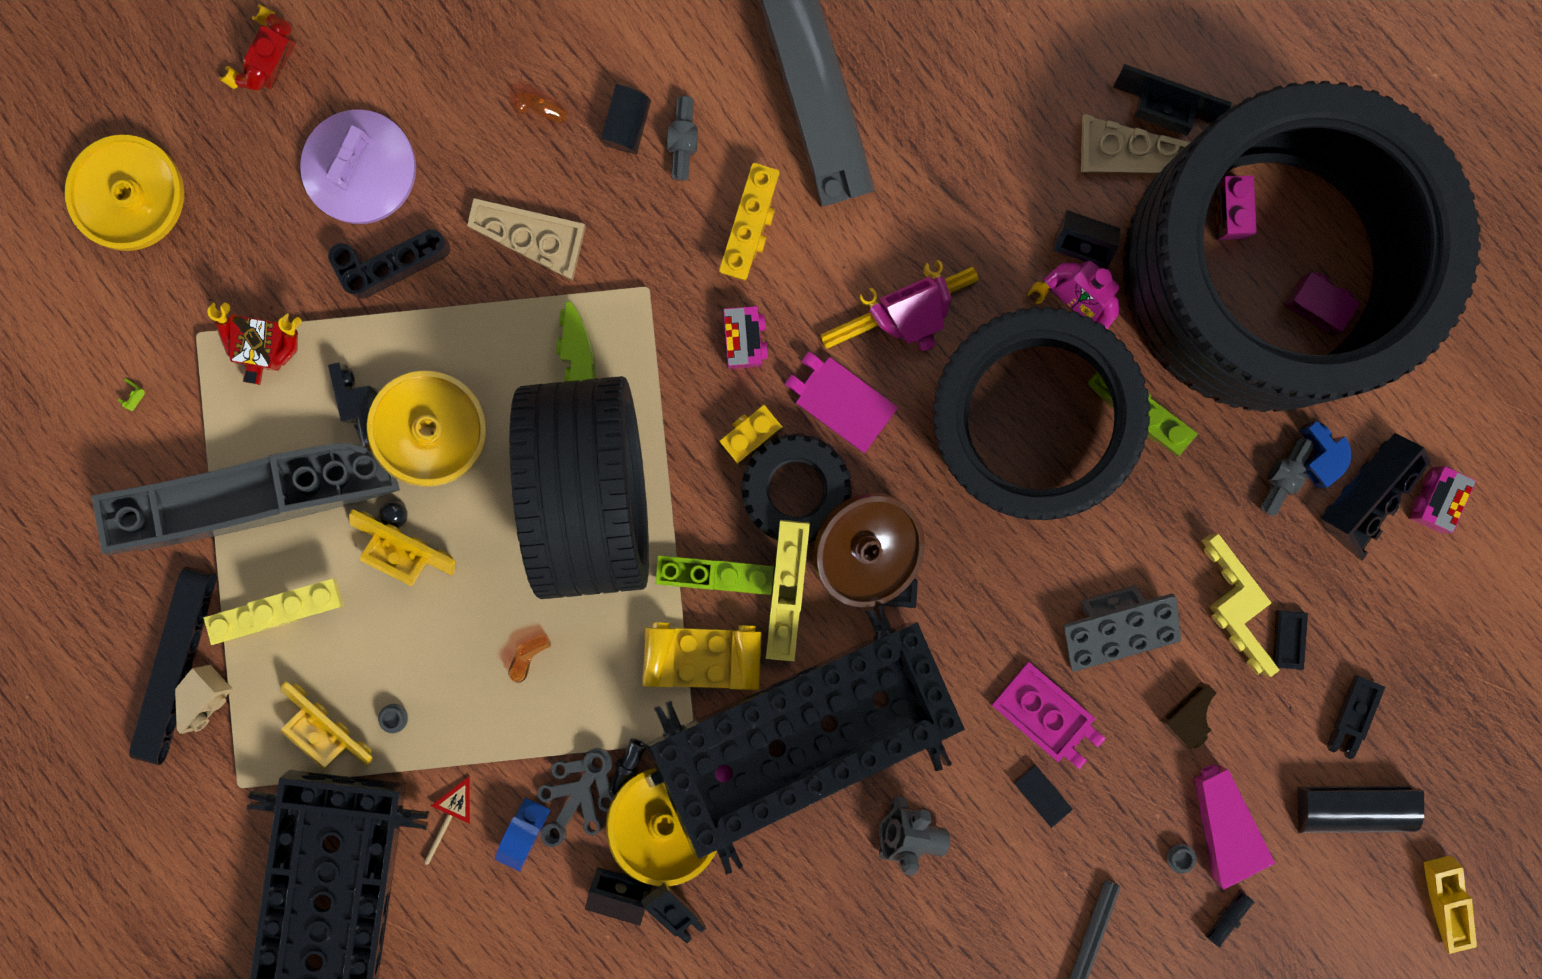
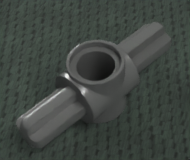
[667,96,698,181]
[1260,437,1314,516]

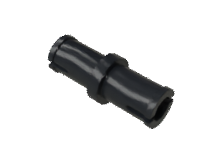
[609,738,646,795]
[1205,890,1255,948]

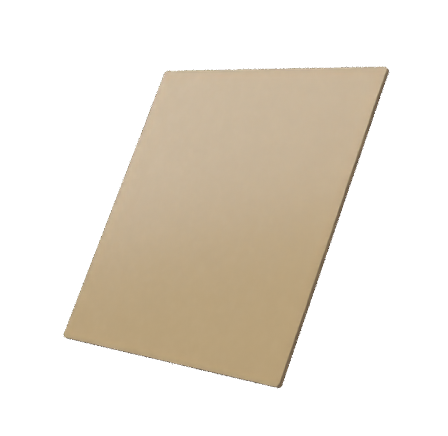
[196,287,694,788]

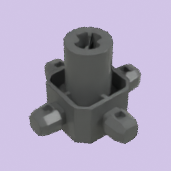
[878,796,950,876]

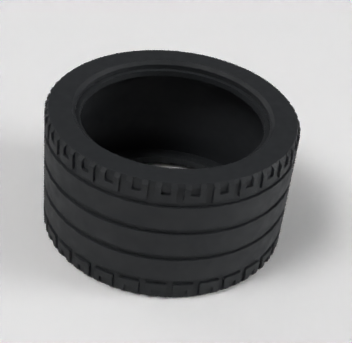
[1123,81,1481,412]

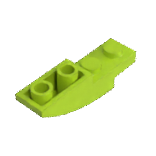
[556,302,596,381]
[1088,372,1198,457]
[656,555,775,595]

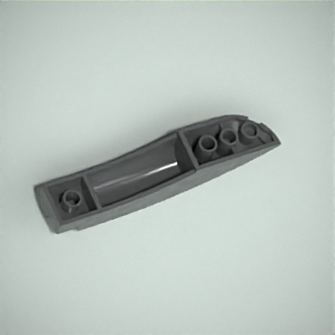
[759,0,875,207]
[92,443,400,556]

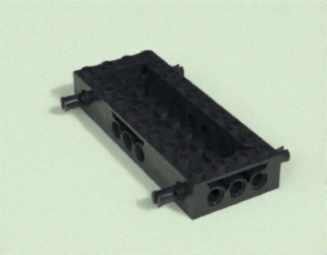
[645,604,965,874]
[247,770,430,979]

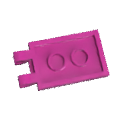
[785,351,898,454]
[991,662,1106,769]

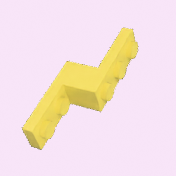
[766,520,810,661]
[1201,534,1280,677]
[203,578,344,645]

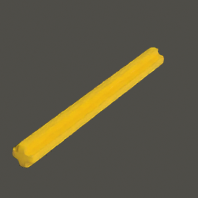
[820,267,979,348]

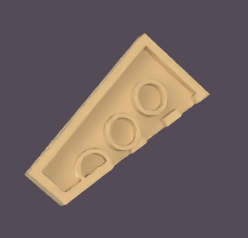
[1081,114,1190,174]
[467,198,586,281]

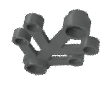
[537,748,615,847]

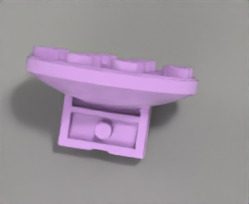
[300,110,416,224]

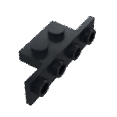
[1113,64,1232,136]

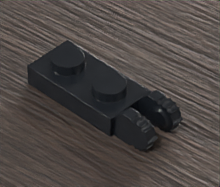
[1327,675,1385,759]
[641,883,706,943]

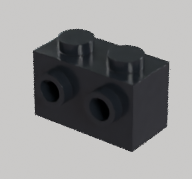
[1053,210,1121,269]
[585,867,652,926]

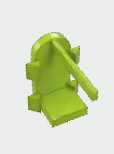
[117,378,145,411]

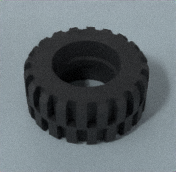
[741,433,852,543]

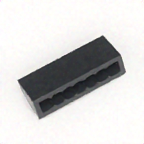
[1298,786,1424,833]

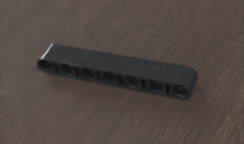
[129,566,216,766]

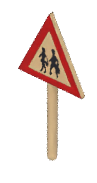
[424,776,470,865]

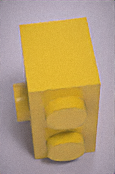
[720,405,782,465]

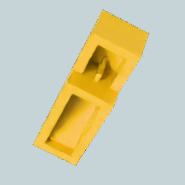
[1424,855,1477,954]

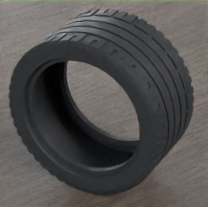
[933,307,1150,520]
[509,376,649,599]

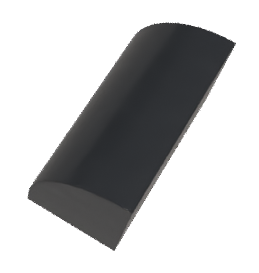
[601,84,651,155]

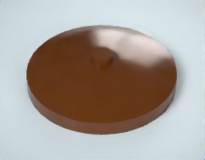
[813,493,925,607]

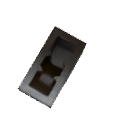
[1159,682,1217,750]

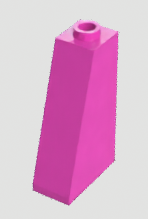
[1194,764,1276,889]

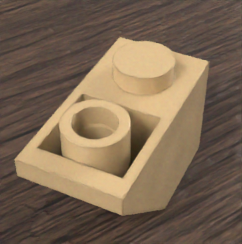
[175,665,232,734]

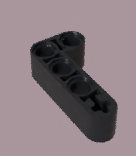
[328,229,450,299]

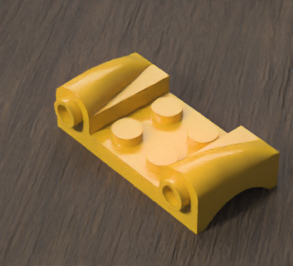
[642,622,762,690]

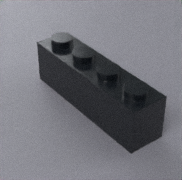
[1320,433,1430,561]

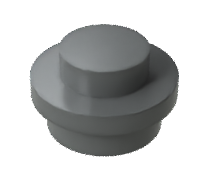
[378,704,408,733]
[1166,844,1196,873]

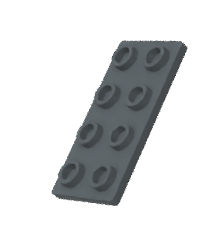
[1063,585,1181,672]

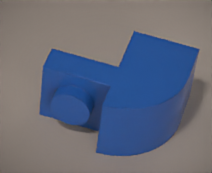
[1299,421,1351,488]
[494,798,551,872]

